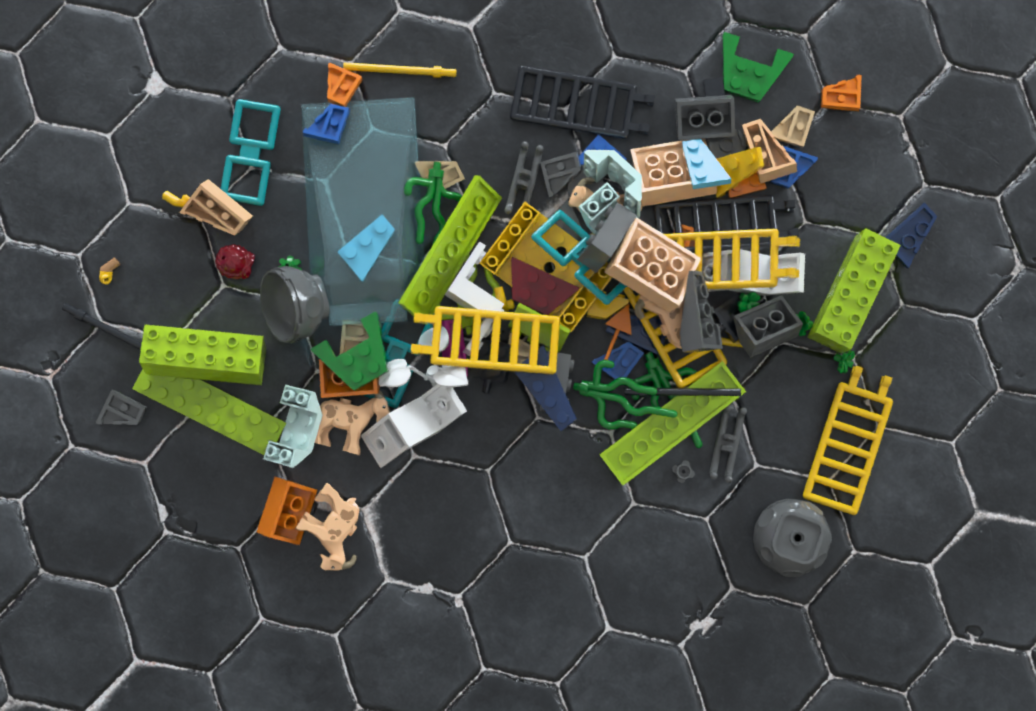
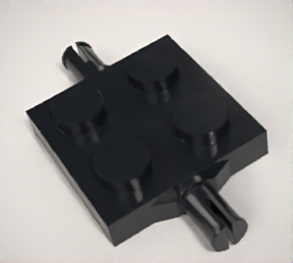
[713,292,766,343]
[470,329,511,394]

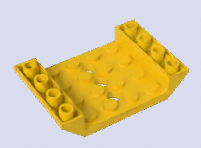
[479,202,612,332]

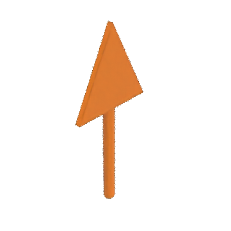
[604,304,632,360]

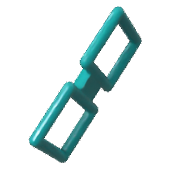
[221,99,281,206]
[531,210,627,305]
[364,298,434,408]

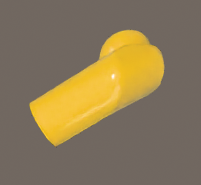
[162,191,190,208]
[494,286,515,311]

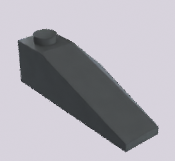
[680,270,723,352]

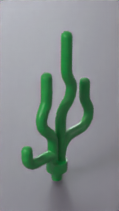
[404,162,462,245]
[631,352,703,448]
[573,360,678,430]

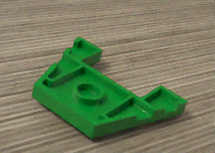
[722,32,794,103]
[311,311,389,391]

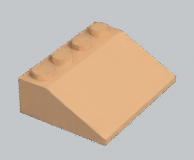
[630,138,717,206]
[605,218,701,312]

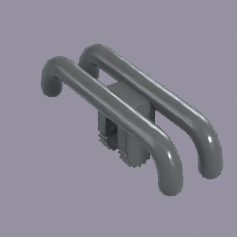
[504,141,543,214]
[709,405,747,483]

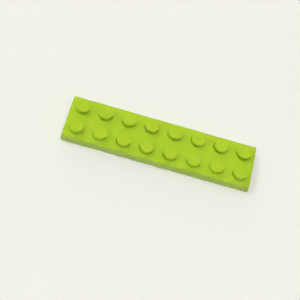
[398,175,502,325]
[599,361,746,485]
[132,369,286,455]

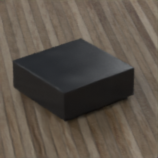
[703,77,725,97]

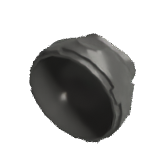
[260,266,330,344]
[753,499,832,577]

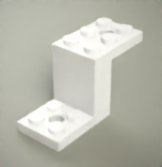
[445,242,504,356]
[702,249,805,296]
[361,384,467,468]

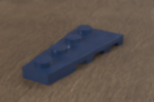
[514,345,577,432]

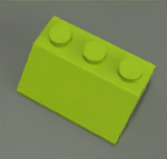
[508,303,571,353]

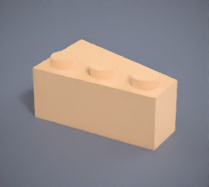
[742,119,797,184]
[179,179,253,235]

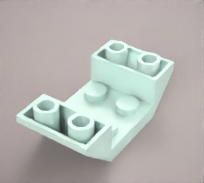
[584,150,642,218]
[578,182,632,254]
[263,385,323,468]

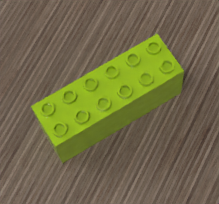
[807,228,901,354]
[139,325,266,385]

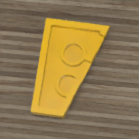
[716,147,764,198]

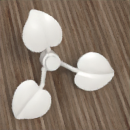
[379,326,468,387]

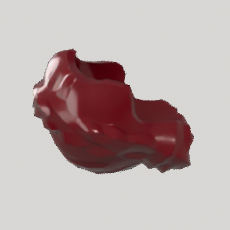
[215,244,255,279]

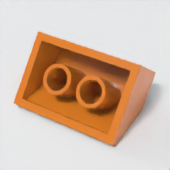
[319,359,380,398]
[257,477,318,545]

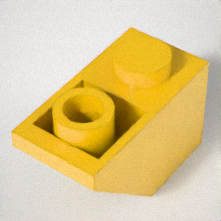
[586,291,629,320]

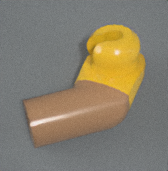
[99,257,120,285]

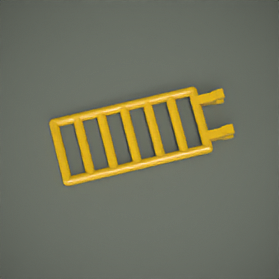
[663,229,800,289]
[624,287,727,388]
[411,306,560,374]
[803,366,893,515]

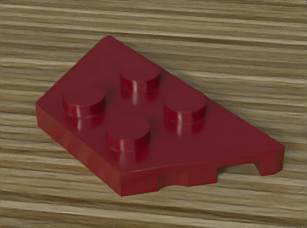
[511,257,580,315]

